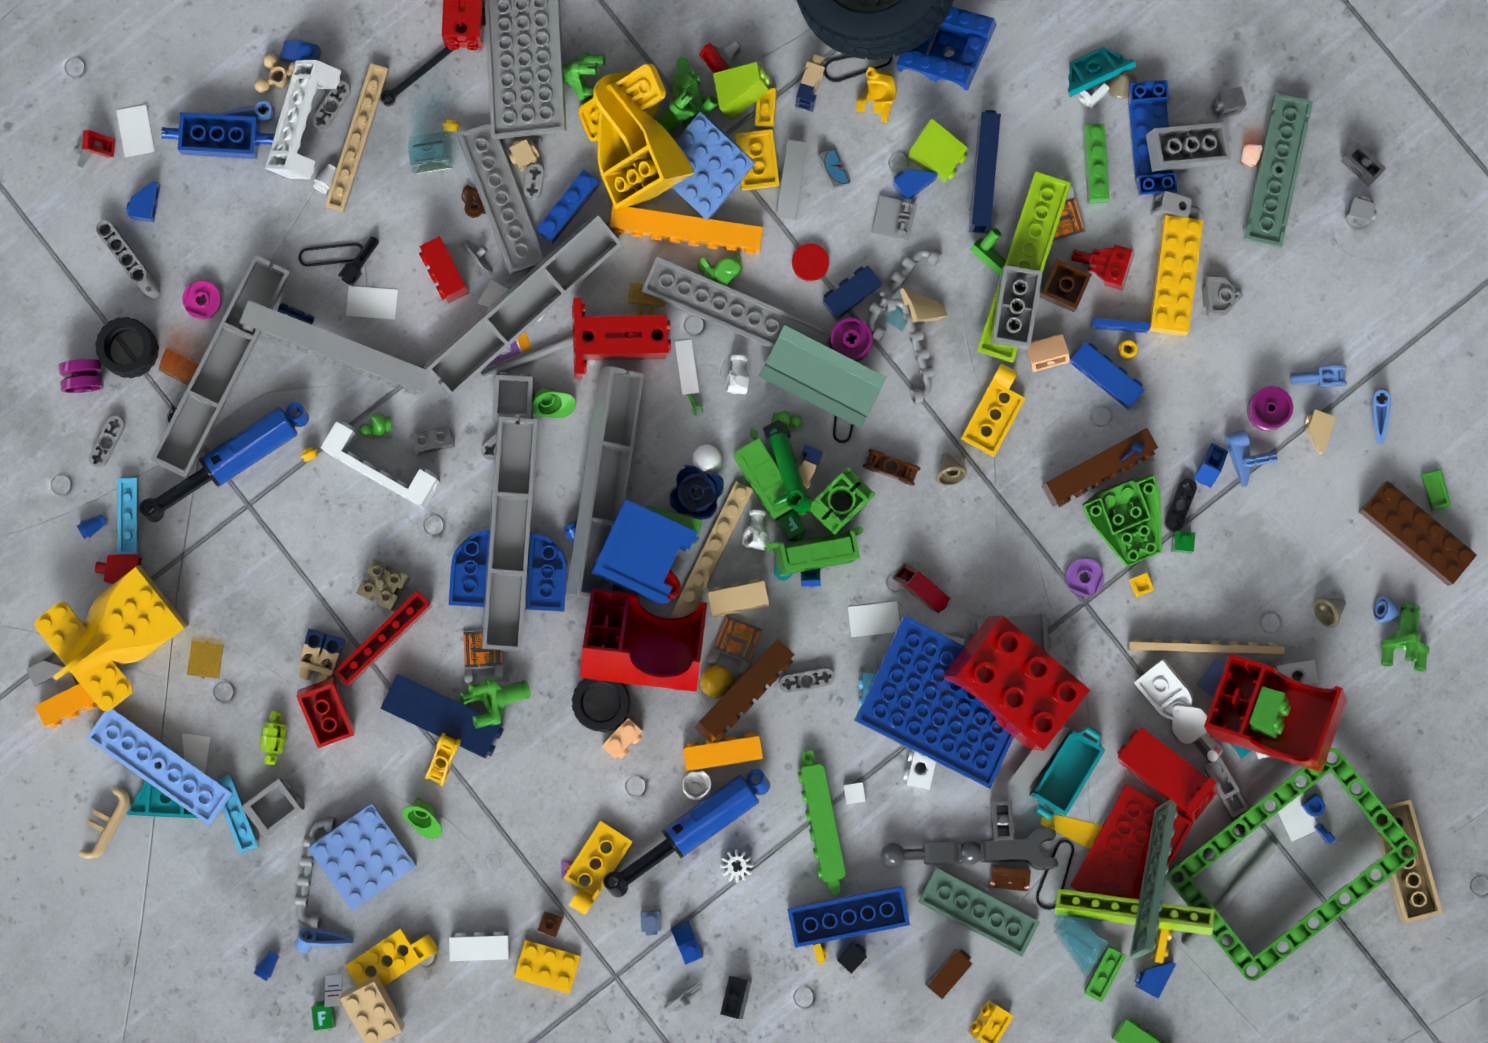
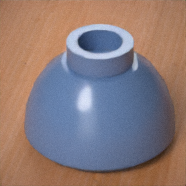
[1373,596,1400,623]

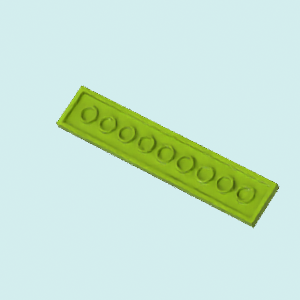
[977,171,1071,363]

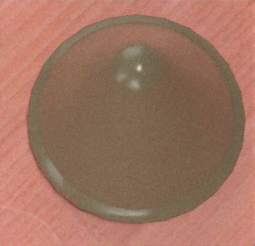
[1105,70,1137,99]
[936,453,967,486]
[1314,597,1346,628]

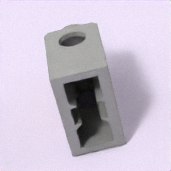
[1150,191,1199,219]

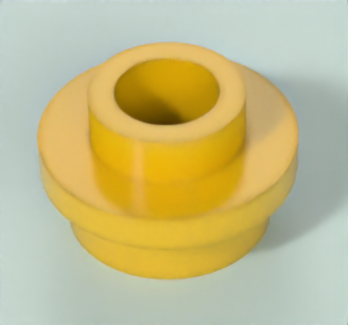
[442,119,461,132]
[1118,339,1138,359]
[300,446,319,462]

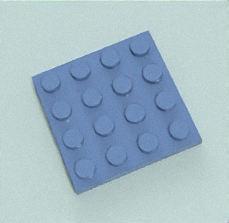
[672,112,756,220]
[307,803,417,911]

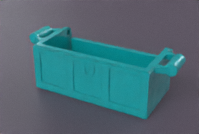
[1030,726,1106,820]

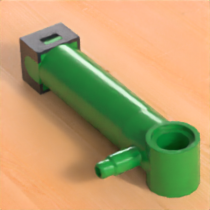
[763,420,812,513]

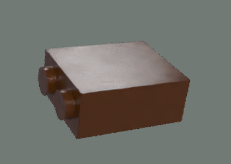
[925,949,973,999]

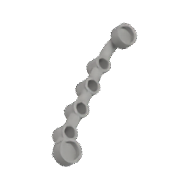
[867,249,942,342]
[883,296,934,404]
[294,817,336,929]

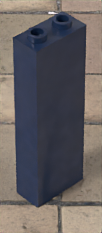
[969,110,1001,234]
[380,674,504,759]

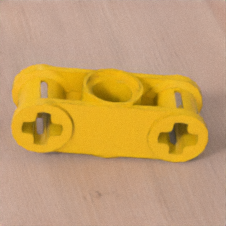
[425,732,461,786]

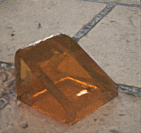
[1240,143,1263,167]

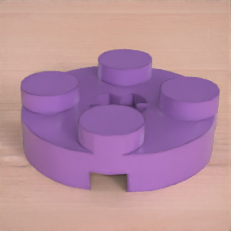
[1065,558,1104,597]

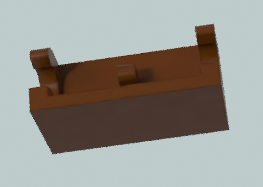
[989,866,1031,891]

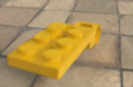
[960,363,1026,457]
[564,821,633,915]
[345,928,439,986]

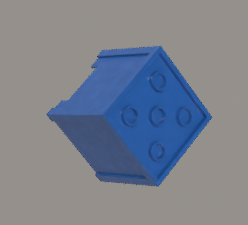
[591,499,699,605]

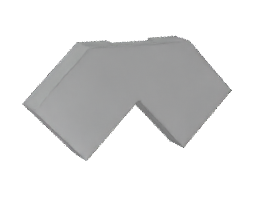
[26,660,78,693]

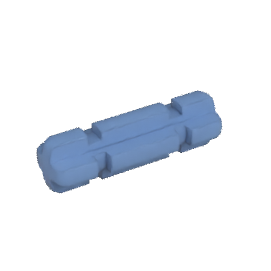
[1242,452,1278,467]

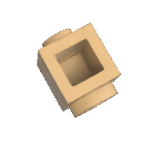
[508,139,539,171]

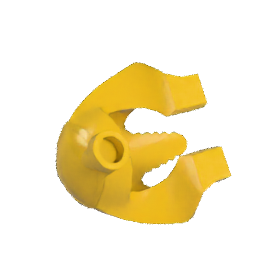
[856,67,898,123]

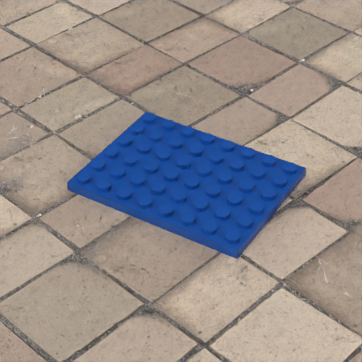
[854,616,1014,789]

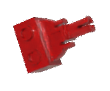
[1071,244,1134,291]

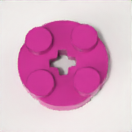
[182,281,222,320]

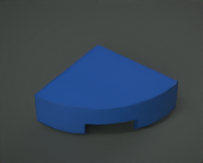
[1314,823,1336,844]

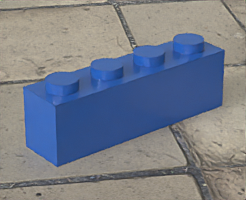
[537,169,600,244]
[1069,342,1145,410]

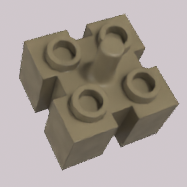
[356,559,410,611]

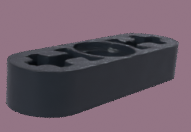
[1164,479,1197,532]

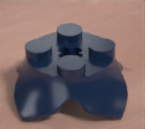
[669,465,724,519]

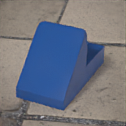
[671,921,703,965]

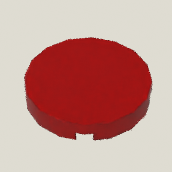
[792,244,829,282]

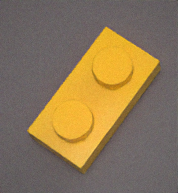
[755,88,777,127]
[1152,928,1172,963]

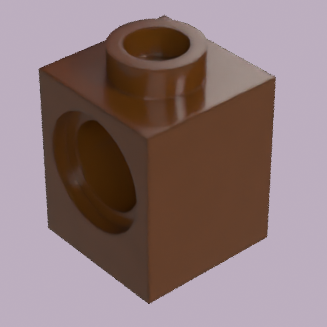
[537,911,564,937]

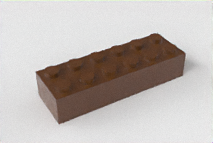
[1042,428,1158,507]
[1359,481,1477,586]
[695,639,795,744]

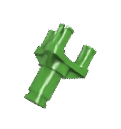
[563,53,606,100]
[657,71,718,134]
[1380,603,1430,672]
[460,678,531,728]

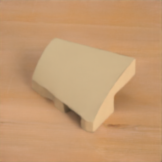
[900,288,948,322]

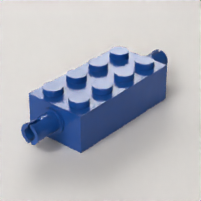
[161,112,275,159]

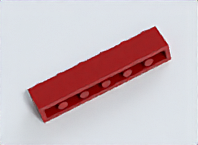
[333,591,433,687]

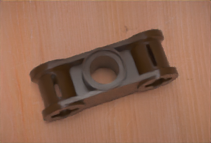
[862,449,921,486]

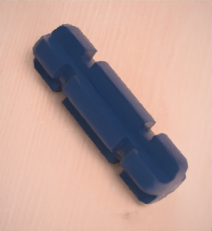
[278,303,315,325]

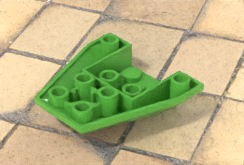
[1082,475,1162,567]

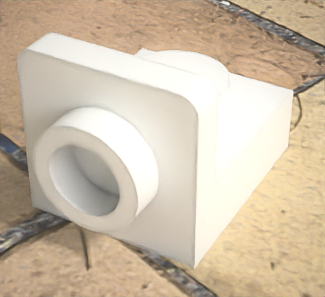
[1078,83,1110,108]

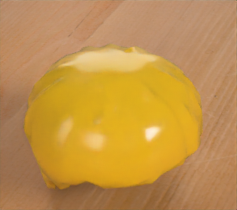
[700,665,734,699]

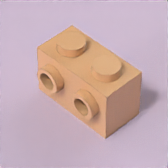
[1027,334,1070,372]
[602,718,643,760]

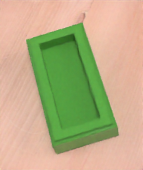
[1421,469,1451,511]

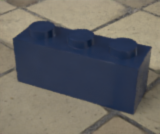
[822,266,882,321]

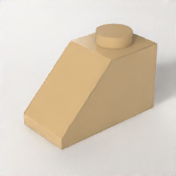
[1304,409,1336,455]

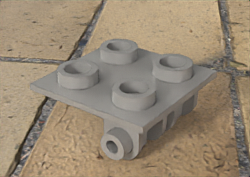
[872,196,917,240]

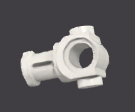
[725,355,749,394]
[742,510,770,550]

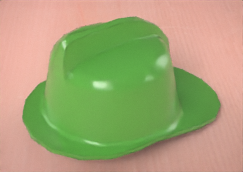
[532,387,576,418]
[402,798,442,839]

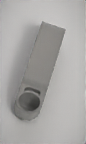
[96,220,160,300]

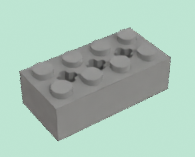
[1146,122,1231,172]
[990,265,1042,350]

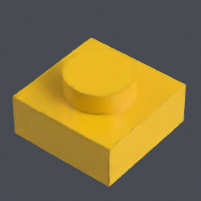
[1128,573,1154,598]
[812,943,828,964]

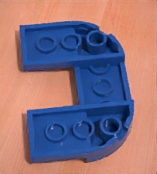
[448,530,567,612]

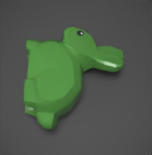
[697,254,743,287]

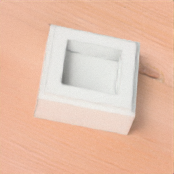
[843,782,866,804]

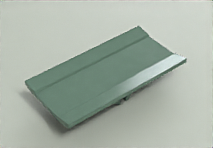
[759,325,887,428]

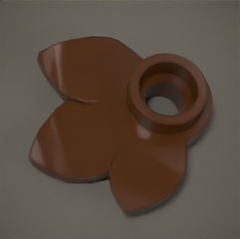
[461,185,486,218]

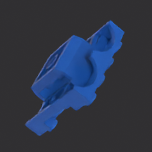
[896,7,997,91]

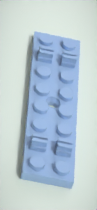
[86,709,233,826]

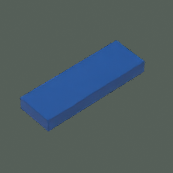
[1091,318,1150,333]

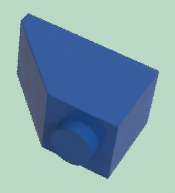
[279,40,321,62]
[893,169,938,200]
[126,181,160,223]
[1194,443,1229,488]
[1135,961,1176,999]

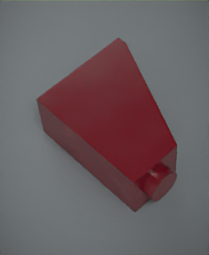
[893,564,951,614]

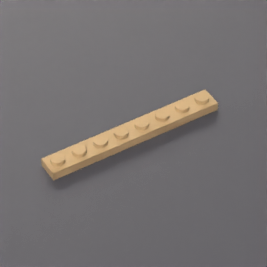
[325,63,389,213]
[669,481,753,618]
[1127,638,1284,655]

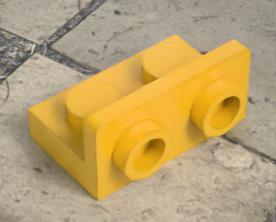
[968,1000,1014,1043]

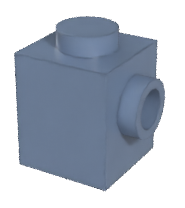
[640,910,662,935]

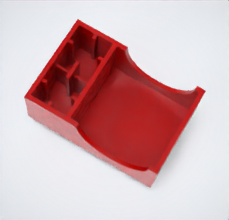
[580,588,707,692]
[942,616,1090,751]
[1204,654,1347,772]

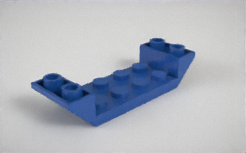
[1128,80,1178,195]

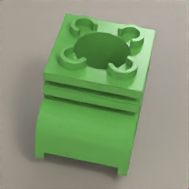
[809,467,876,536]

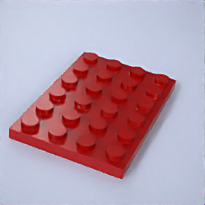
[1069,785,1194,900]

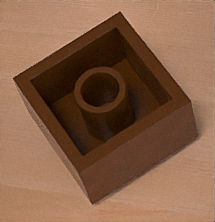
[1040,259,1092,312]

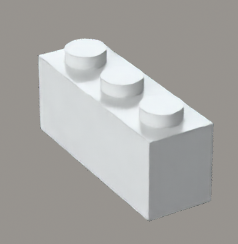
[449,931,510,961]

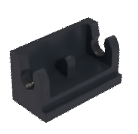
[720,976,752,1019]

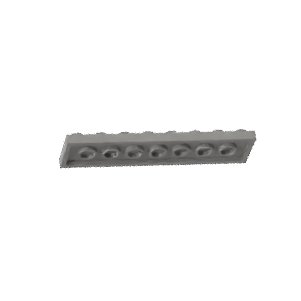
[457,123,544,275]

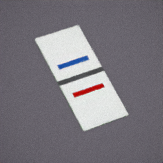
[324,974,342,1007]

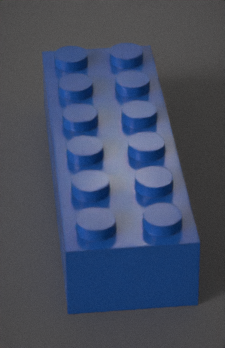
[787,886,910,948]

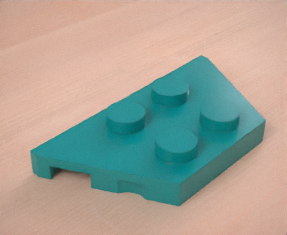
[1068,47,1136,97]
[127,780,199,819]

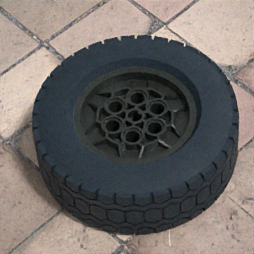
[797,0,954,60]

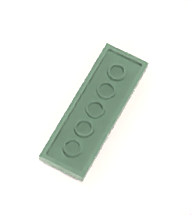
[918,868,1040,956]

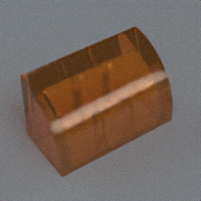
[159,348,199,386]

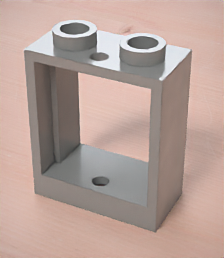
[492,372,535,424]
[241,778,305,838]

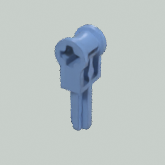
[1290,365,1347,387]

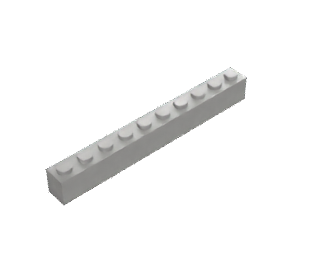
[240,300,429,395]

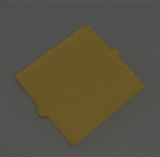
[187,641,224,679]

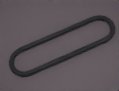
[298,243,363,267]

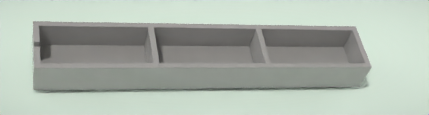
[424,214,622,397]
[151,255,290,479]
[566,366,644,599]
[481,416,538,652]

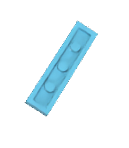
[117,478,138,554]
[215,774,259,854]

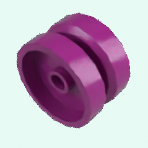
[830,318,872,362]
[58,359,104,393]
[1247,386,1294,431]

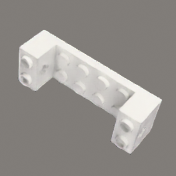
[265,60,341,179]
[321,421,440,509]

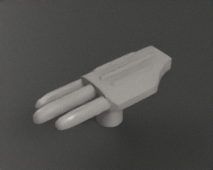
[461,240,493,275]
[664,983,703,1012]

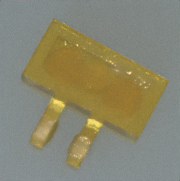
[628,283,666,315]

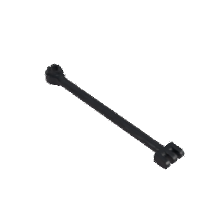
[380,8,486,106]

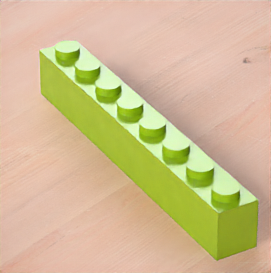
[1055,889,1215,935]

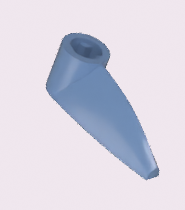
[220,100,275,122]
[1373,388,1391,444]
[1225,429,1251,487]
[295,928,354,953]

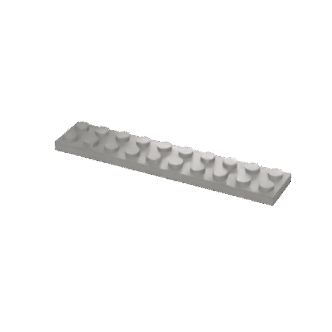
[641,256,832,349]

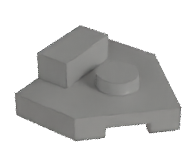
[1202,276,1243,315]

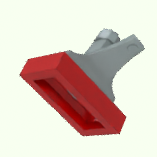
[699,41,741,73]
[74,130,115,168]

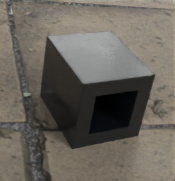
[837,943,867,974]

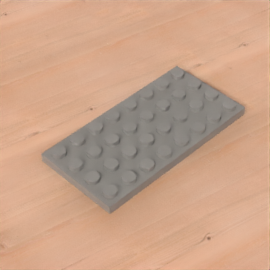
[485,0,567,140]

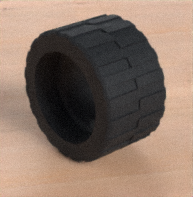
[95,317,159,378]
[571,678,631,732]

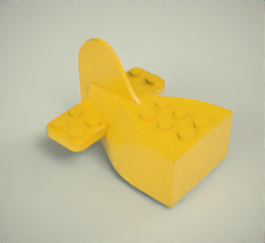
[578,63,695,209]
[35,565,188,711]

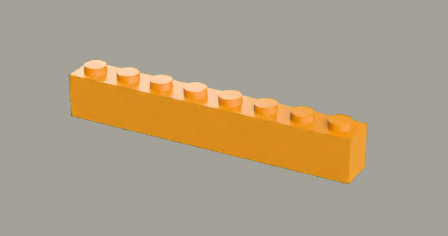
[609,205,763,255]

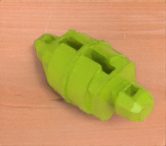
[260,710,287,765]

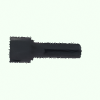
[338,236,379,286]

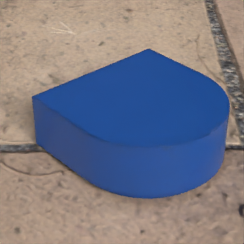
[1301,793,1325,817]

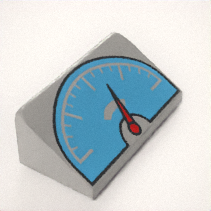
[818,149,850,191]

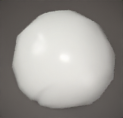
[692,444,723,473]
[682,771,712,800]

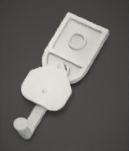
[1134,659,1223,762]

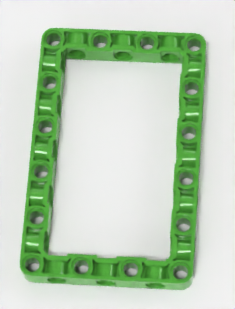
[1168,748,1418,981]

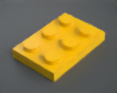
[735,129,780,191]
[514,939,581,994]

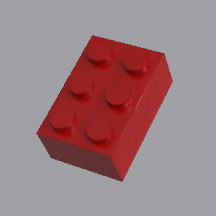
[419,236,469,303]
[296,677,355,748]

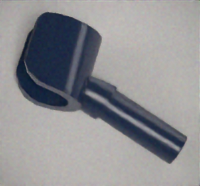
[1119,442,1145,463]

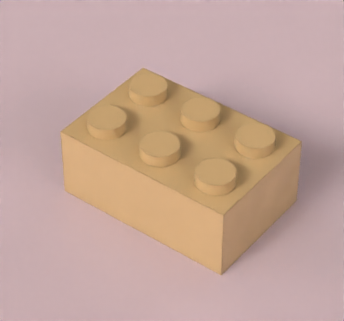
[707,578,769,618]
[340,975,405,1043]

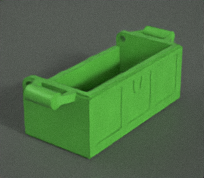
[734,429,806,522]
[764,526,863,576]

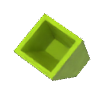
[713,62,771,120]
[908,118,968,183]

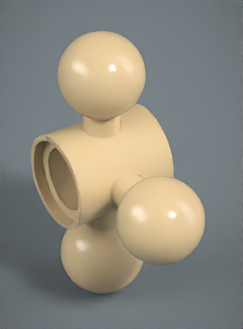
[255,53,296,93]

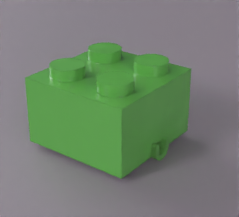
[1249,686,1291,739]

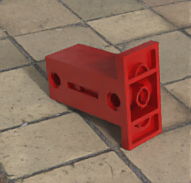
[442,0,485,51]
[572,298,671,380]
[1117,727,1217,822]

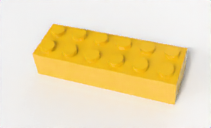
[1149,215,1204,336]

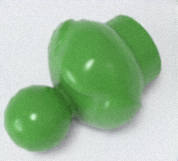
[771,411,803,432]
[359,413,391,439]

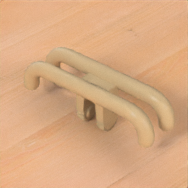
[79,787,130,859]

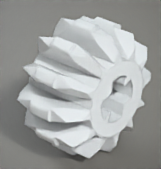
[720,849,753,883]

